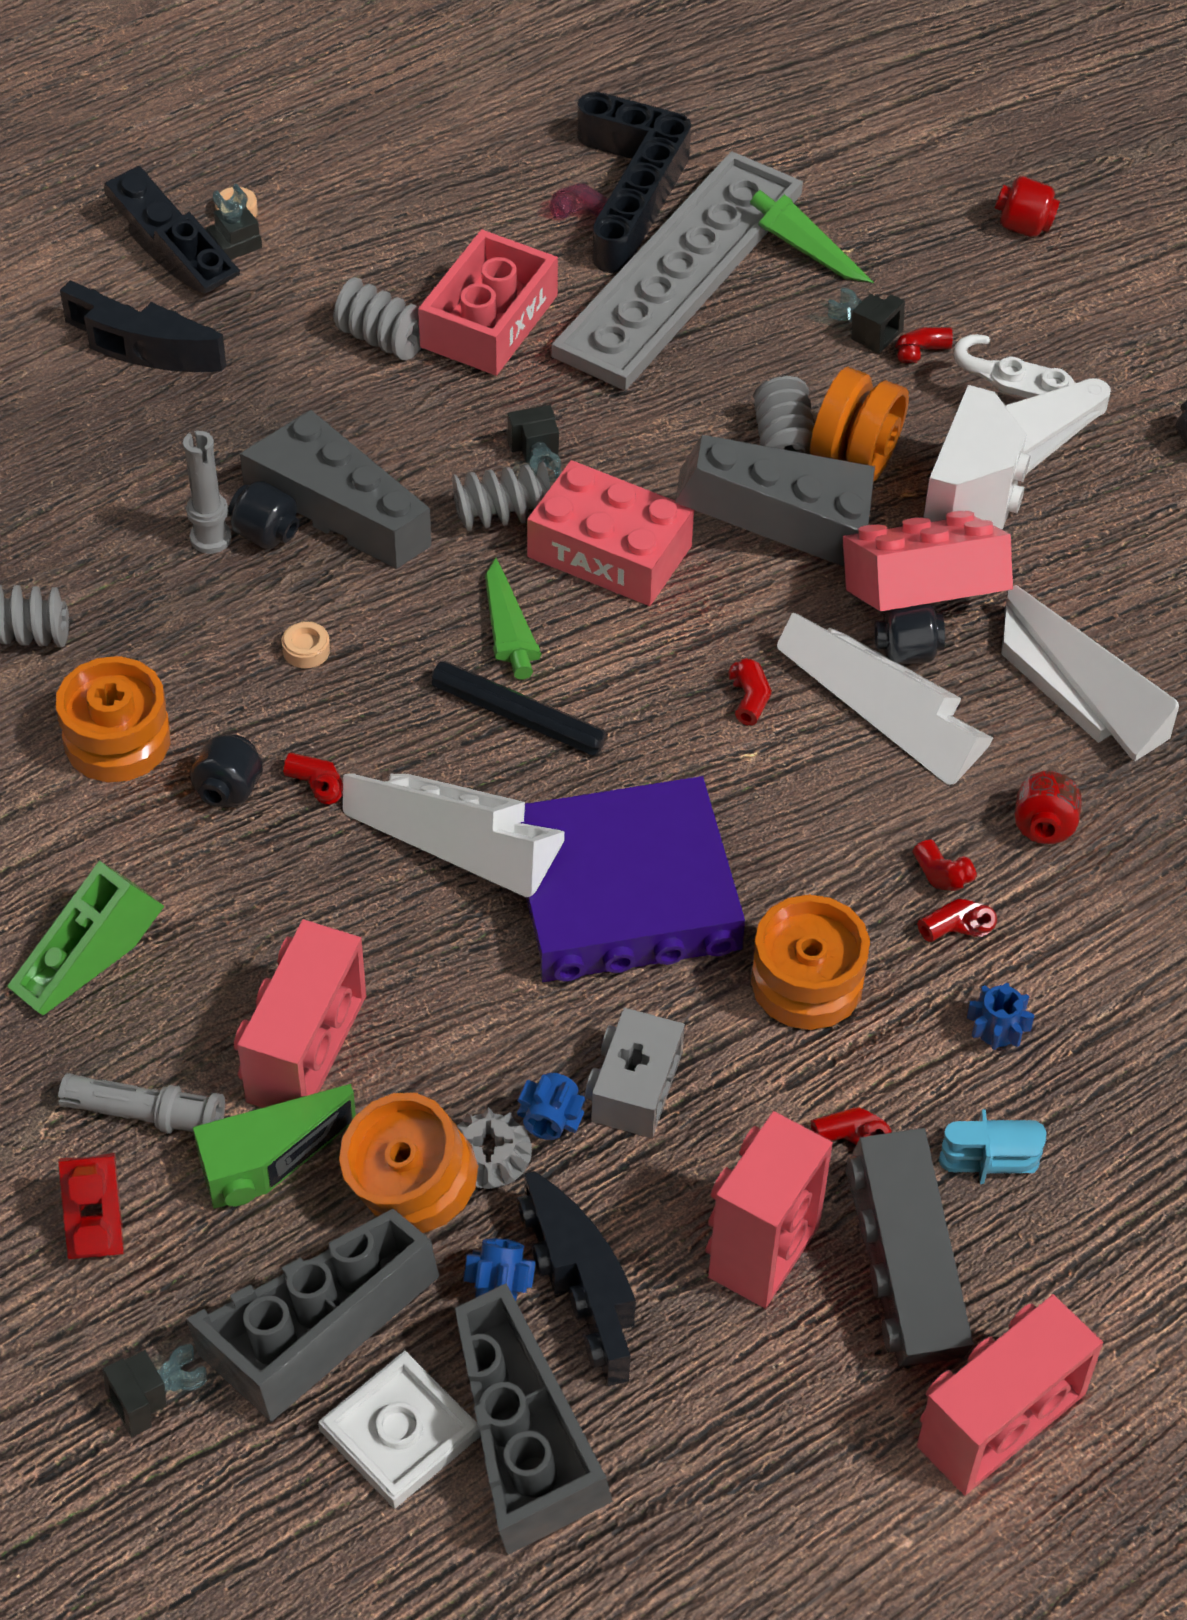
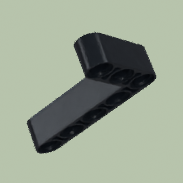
[577,92,691,273]

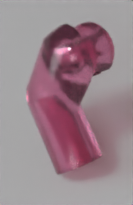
[549,183,608,219]

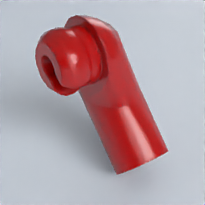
[895,327,953,364]
[728,658,772,726]
[283,752,343,804]
[912,839,977,891]
[917,899,997,942]
[810,1107,892,1145]

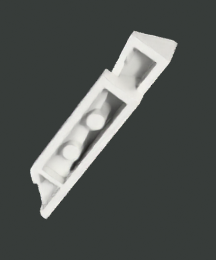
[1001,585,1179,761]
[777,613,993,785]
[343,774,565,897]

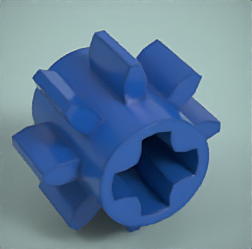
[967,983,1035,1050]
[517,1073,585,1140]
[463,1238,536,1301]

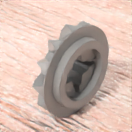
[457,1107,532,1189]

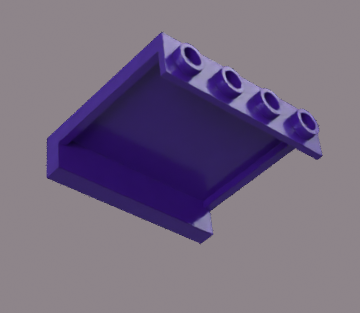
[521,776,745,982]

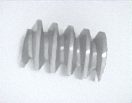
[333,277,421,361]
[753,376,814,454]
[452,462,550,531]
[0,584,69,647]

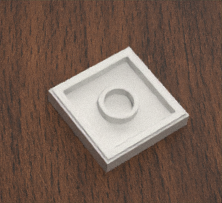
[318,1351,481,1509]

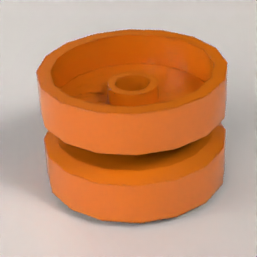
[810,367,909,482]
[56,656,171,783]
[751,894,870,1030]
[339,1093,478,1233]

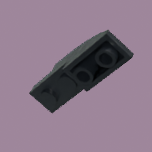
[104,165,240,294]
[60,280,227,372]
[517,1171,636,1387]

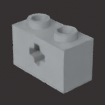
[585,1008,685,1138]

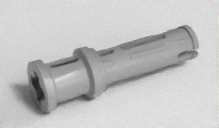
[183,431,232,554]
[58,1073,225,1133]

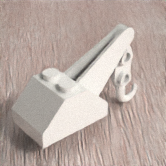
[924,334,1111,530]

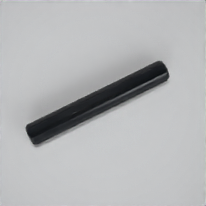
[431,661,606,756]

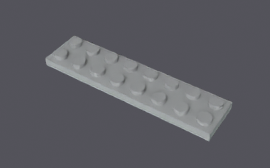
[552,151,803,391]

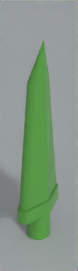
[750,190,874,283]
[485,558,541,680]

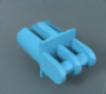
[939,1109,1047,1184]

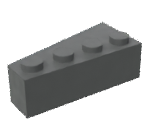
[240,410,432,569]
[675,435,875,566]
[845,1128,974,1368]
[186,1209,439,1422]
[455,1283,613,1555]

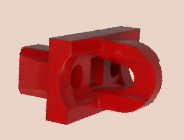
[58,1153,125,1260]

